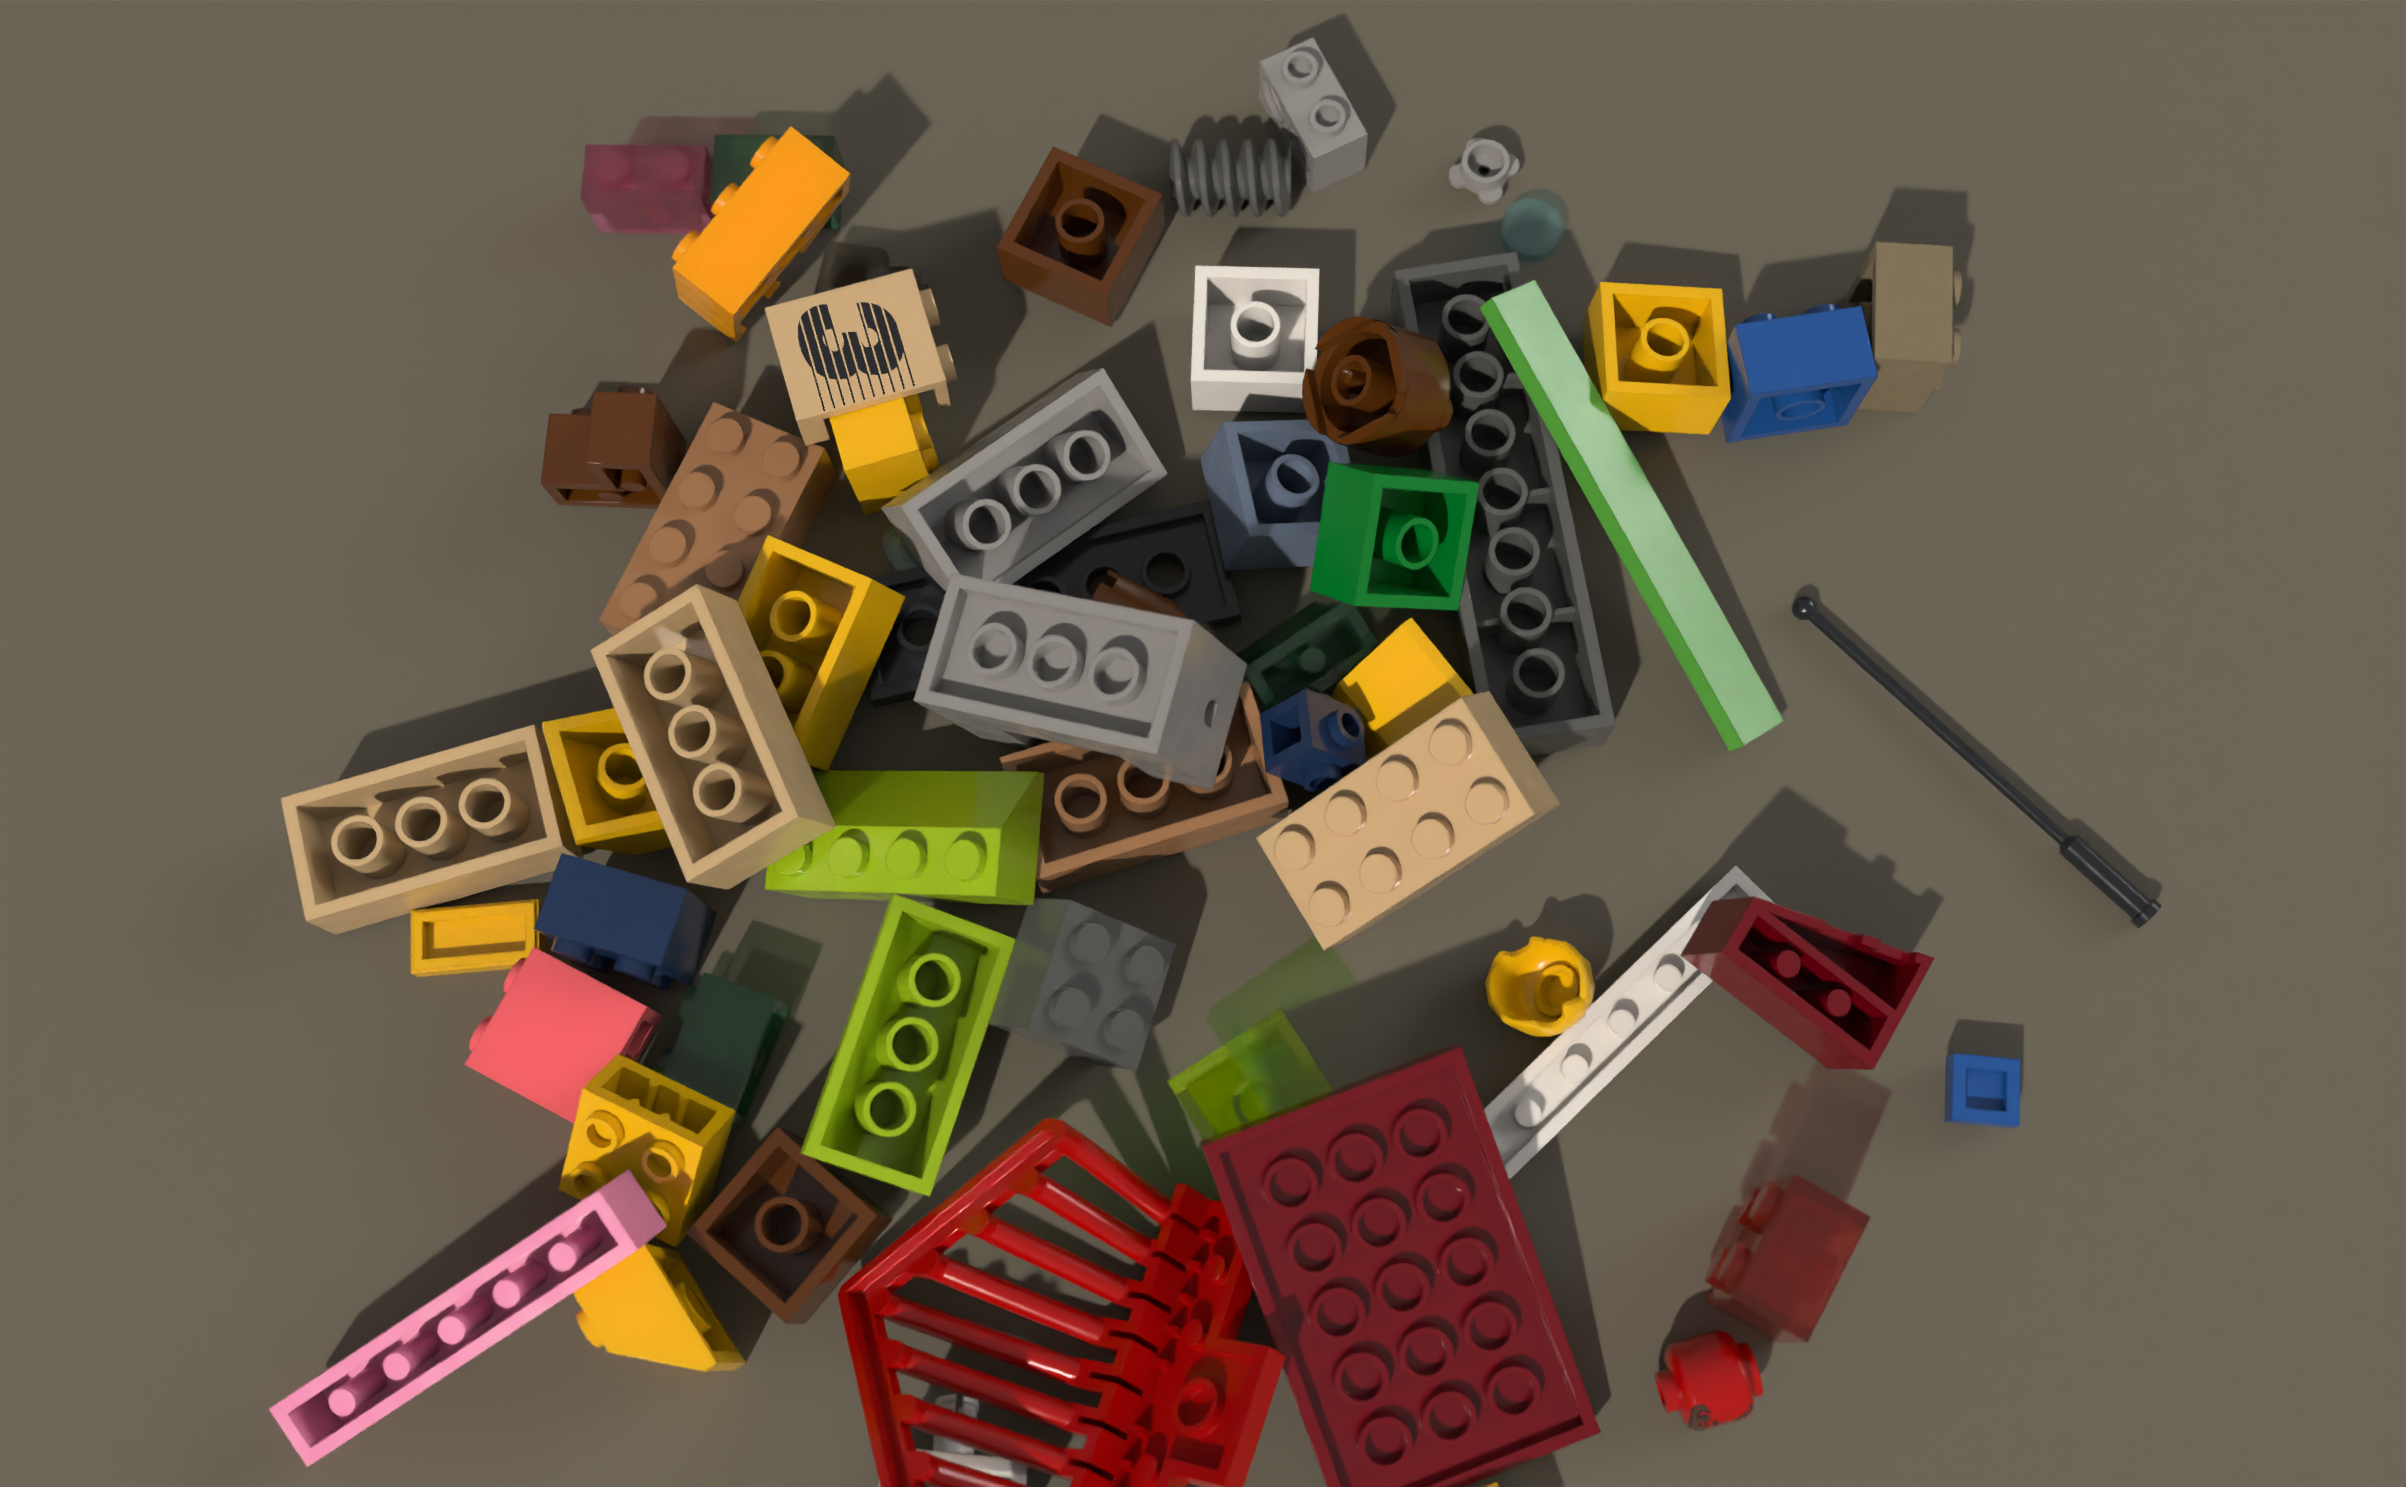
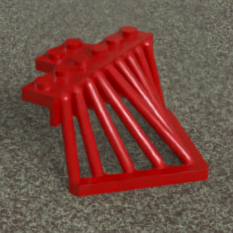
[838,1118,1286,1487]

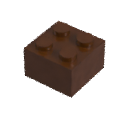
[997,146,1165,327]
[686,1127,893,1324]

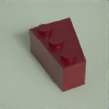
[1680,896,1935,1070]

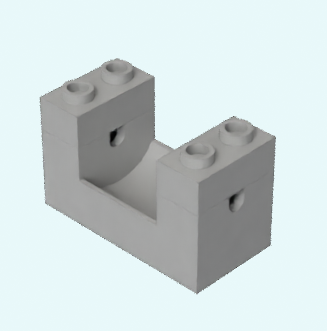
[914,573,1247,790]

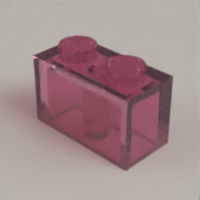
[581,144,722,234]

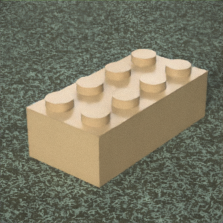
[590,584,836,890]
[1256,691,1560,950]
[281,724,584,935]

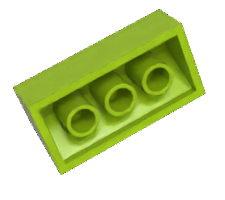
[765,770,1044,905]
[800,894,1016,1196]

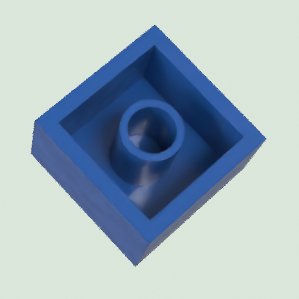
[1721,304,1878,443]

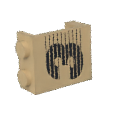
[765,268,958,446]

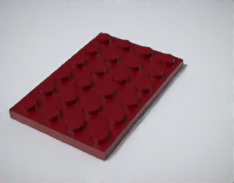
[1200,1043,1601,1487]

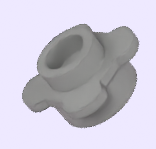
[1448,138,1519,204]

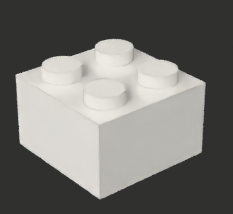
[1191,265,1319,413]

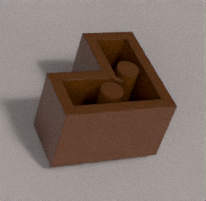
[541,386,687,509]

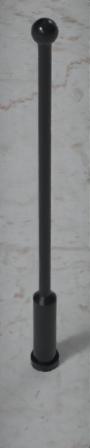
[1792,595,2162,928]

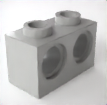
[1259,37,1368,194]

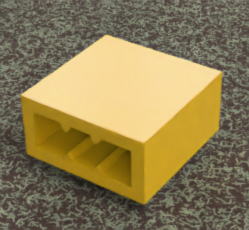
[558,1054,736,1247]

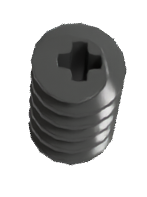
[1170,138,1292,217]

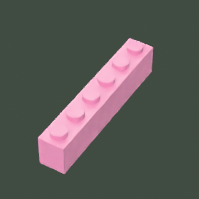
[269,1169,667,1467]

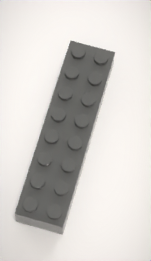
[1390,251,1616,756]

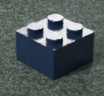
[534,853,717,991]

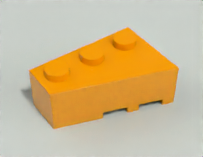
[672,126,851,344]

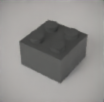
[988,898,1176,1071]

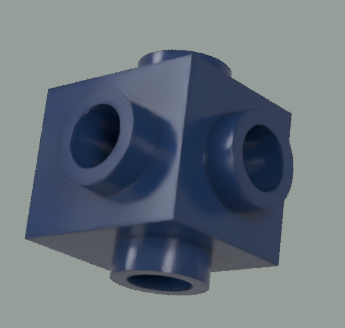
[1260,688,1367,792]

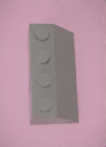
[881,368,1168,591]

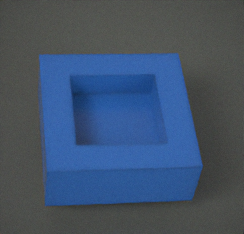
[1944,1053,2021,1129]

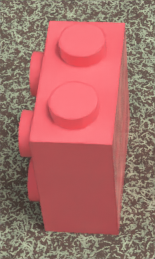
[464,947,663,1124]

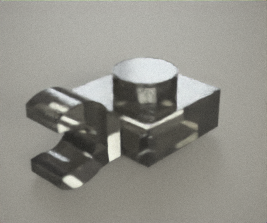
[814,241,929,294]

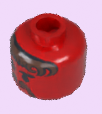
[1654,1330,1763,1431]

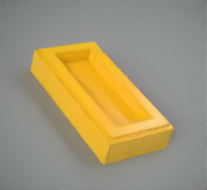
[411,899,546,977]

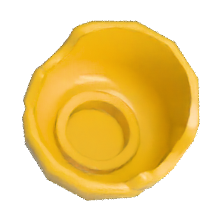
[1485,936,1595,1037]

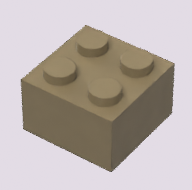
[1845,241,1962,413]

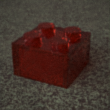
[1705,1174,1871,1343]

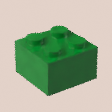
[1310,462,1479,611]

